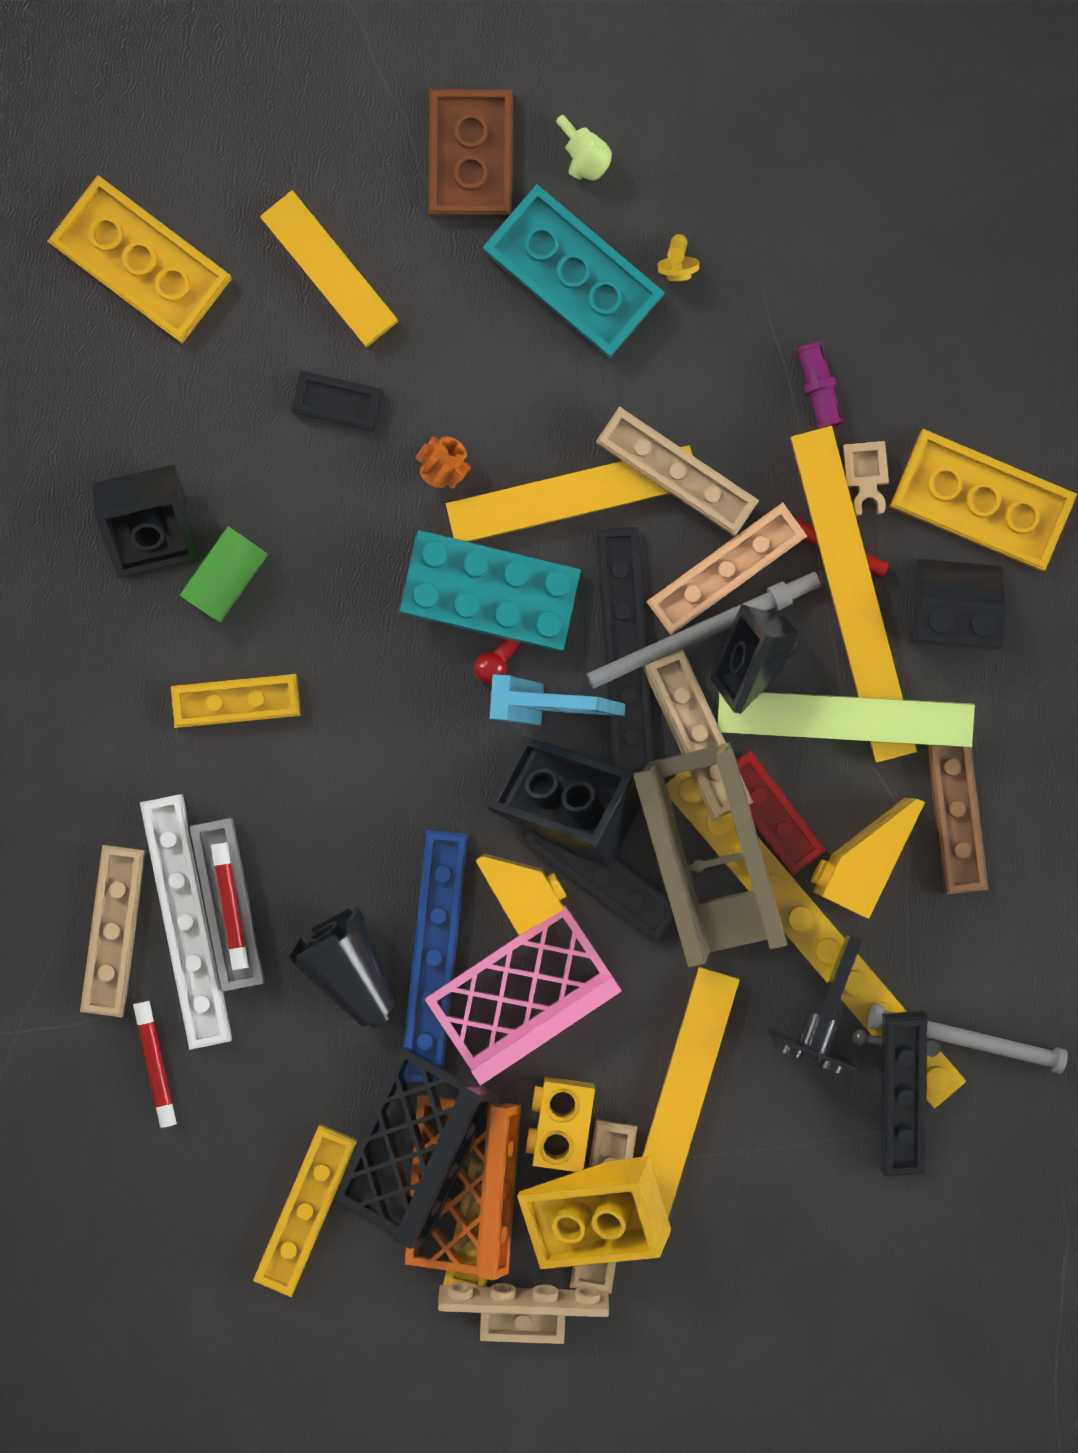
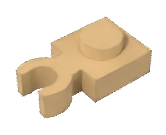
[841,441,889,517]

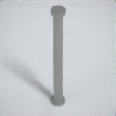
[867,1003,1068,1074]

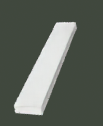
[140,794,232,1050]

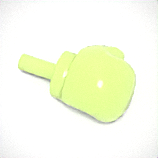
[556,115,612,181]

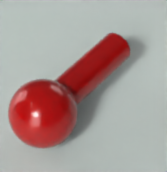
[474,639,521,685]

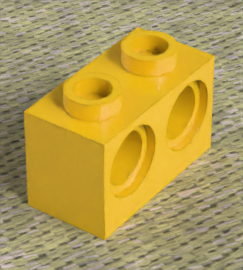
[525,1076,595,1172]

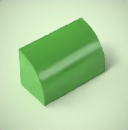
[179,526,268,623]

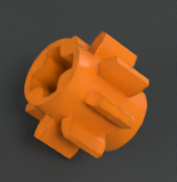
[415,436,471,488]

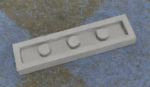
[190,818,265,992]

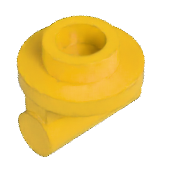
[657,234,699,281]

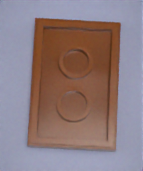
[428,89,513,217]

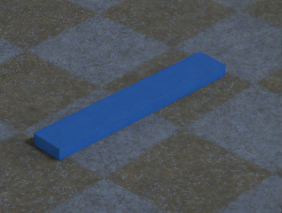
[403,830,469,1085]

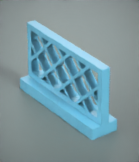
[490,674,625,725]

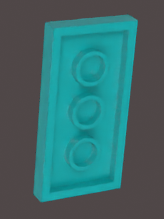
[482,184,665,359]
[398,530,581,652]

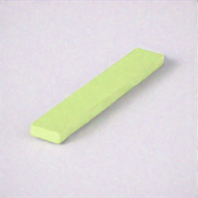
[718,692,975,747]

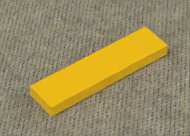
[260,190,398,348]
[253,1124,358,1297]

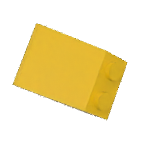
[811,798,925,919]
[517,1156,671,1269]

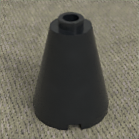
[287,908,396,1028]

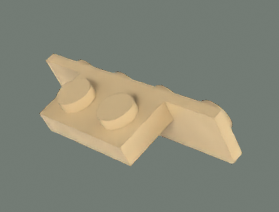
[438,1282,609,1344]

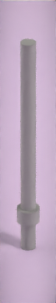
[586,572,821,689]

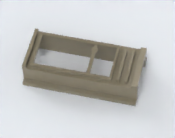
[633,742,787,967]

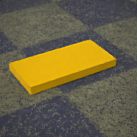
[47,175,232,344]
[889,429,1077,572]

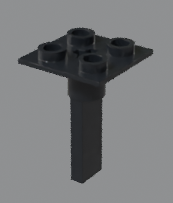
[767,934,863,1075]

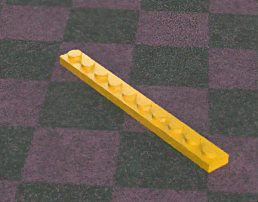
[666,771,967,1109]

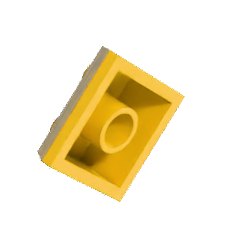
[476,853,567,935]

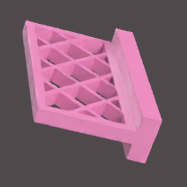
[425,905,622,1086]

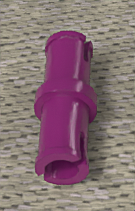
[796,342,845,429]

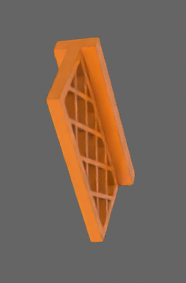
[405,1095,521,1280]

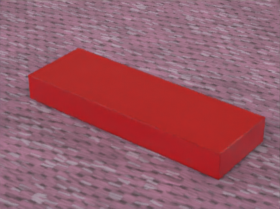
[736,750,827,876]

